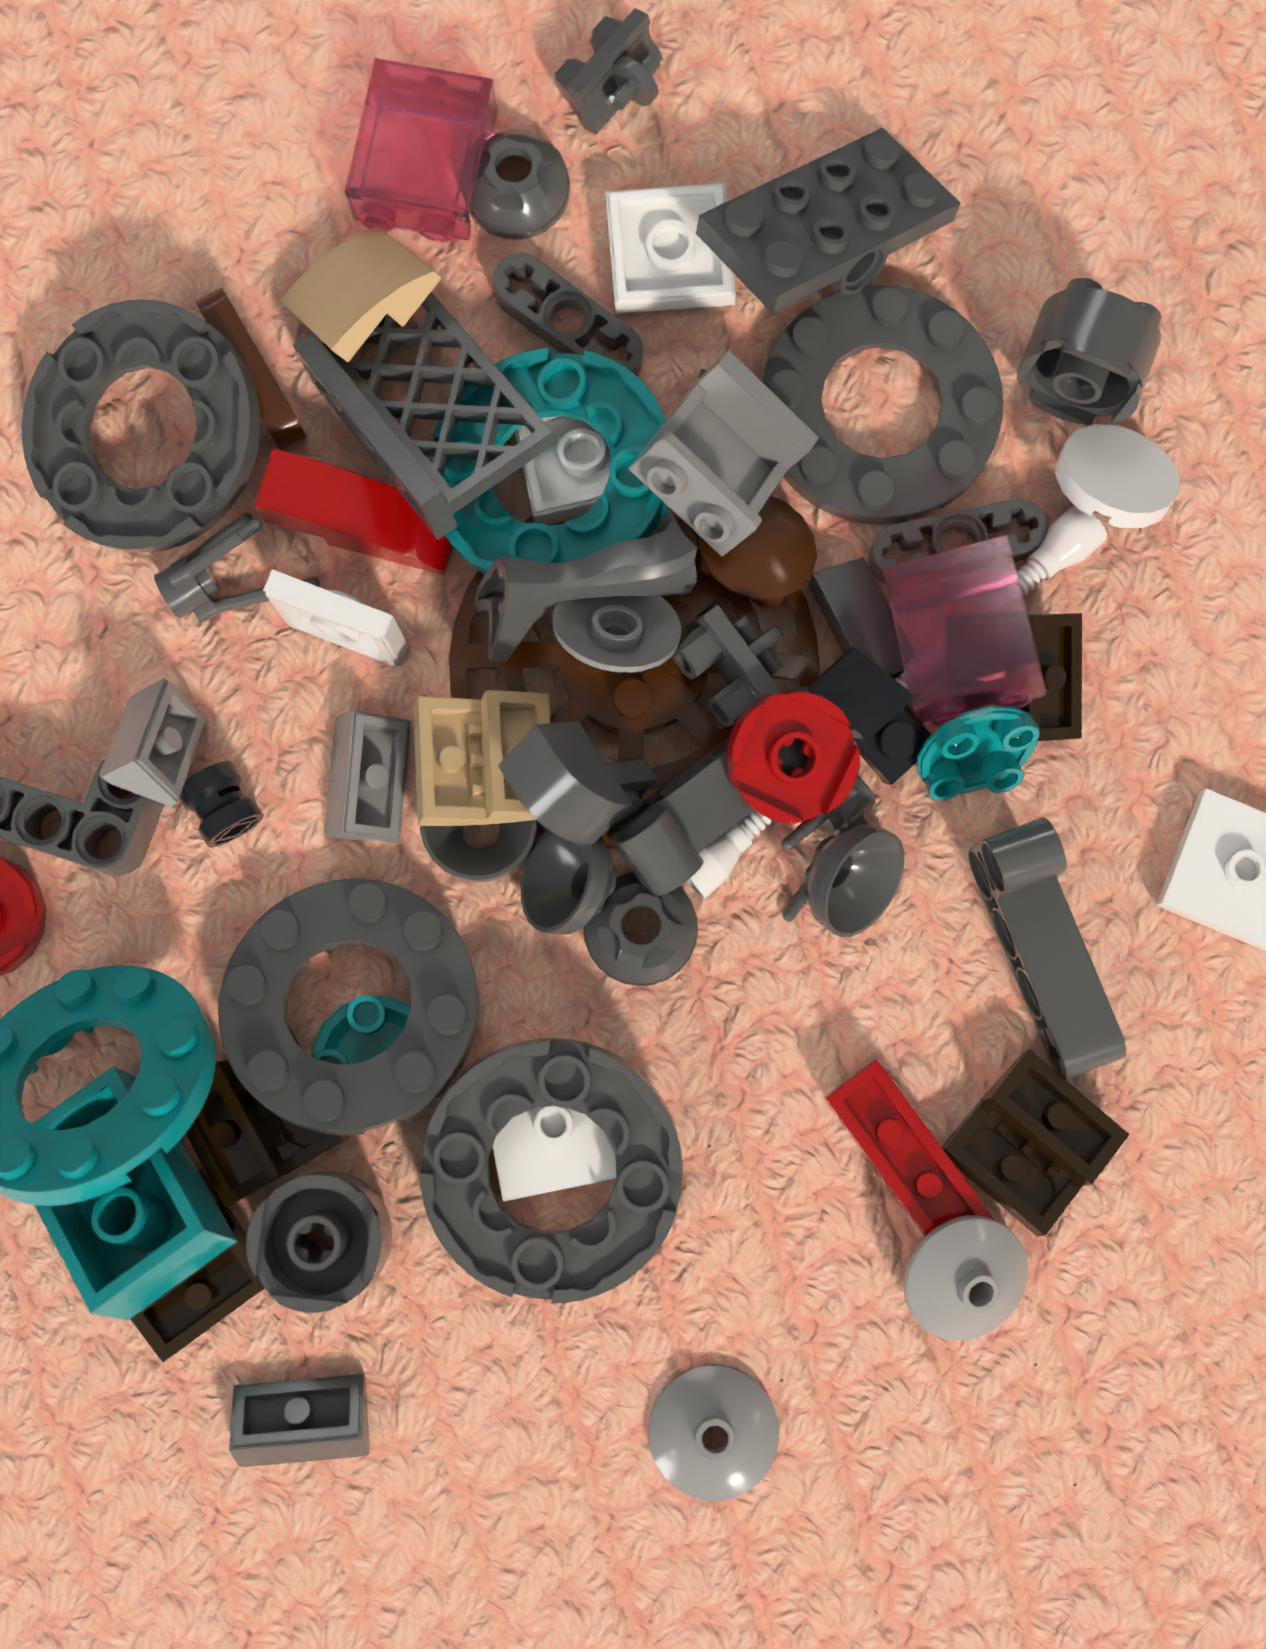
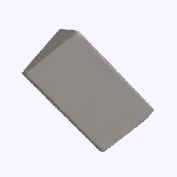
[100,678,206,807]
[325,710,410,843]

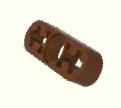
[195,287,307,451]

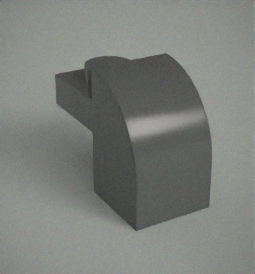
[498,721,658,845]

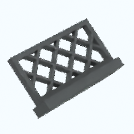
[292,292,556,540]

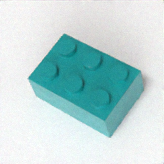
[33,1066,237,1321]

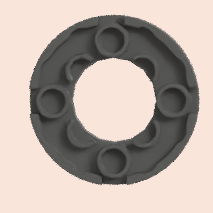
[762,285,1004,525]
[22,299,261,553]
[218,879,480,1135]
[420,1038,683,1304]

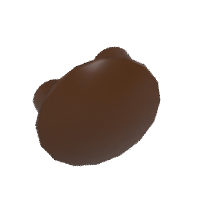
[695,496,817,608]

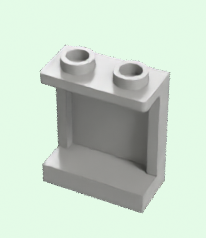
[629,350,819,557]

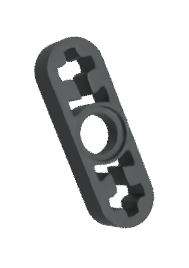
[493,253,643,376]
[869,499,1048,586]

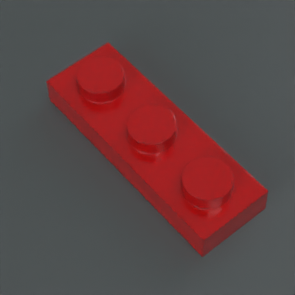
[823,1060,995,1237]

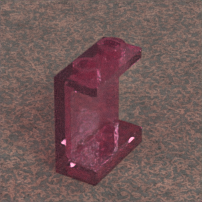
[345,58,498,242]
[883,535,1046,727]

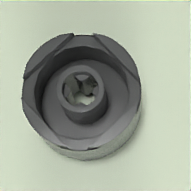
[1017,278,1162,425]
[246,1171,392,1313]

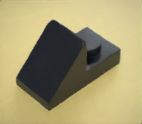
[807,647,931,785]

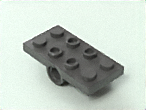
[696,127,961,314]

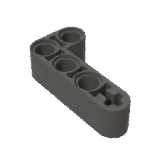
[607,686,810,896]
[0,758,164,876]
[968,817,1126,1080]

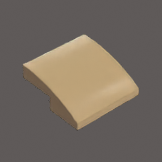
[280,225,442,362]
[413,690,550,826]

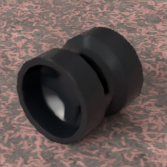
[179,761,264,848]

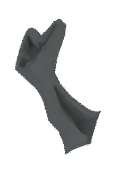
[475,508,697,662]

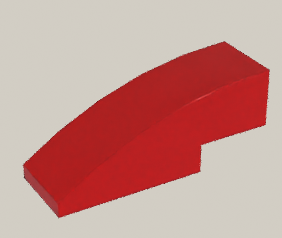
[255,448,453,575]

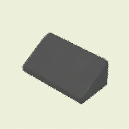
[808,557,917,678]
[229,1374,369,1467]

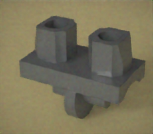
[555,8,663,135]
[671,605,783,728]

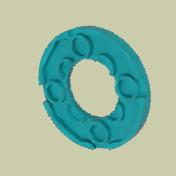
[430,348,667,575]
[0,966,216,1206]

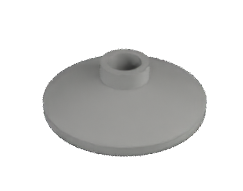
[552,596,681,673]
[904,1215,1028,1341]
[648,1364,779,1501]

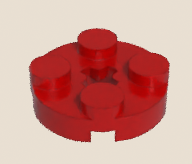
[725,691,860,824]

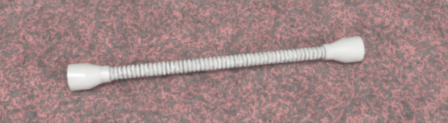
[686,505,1107,899]

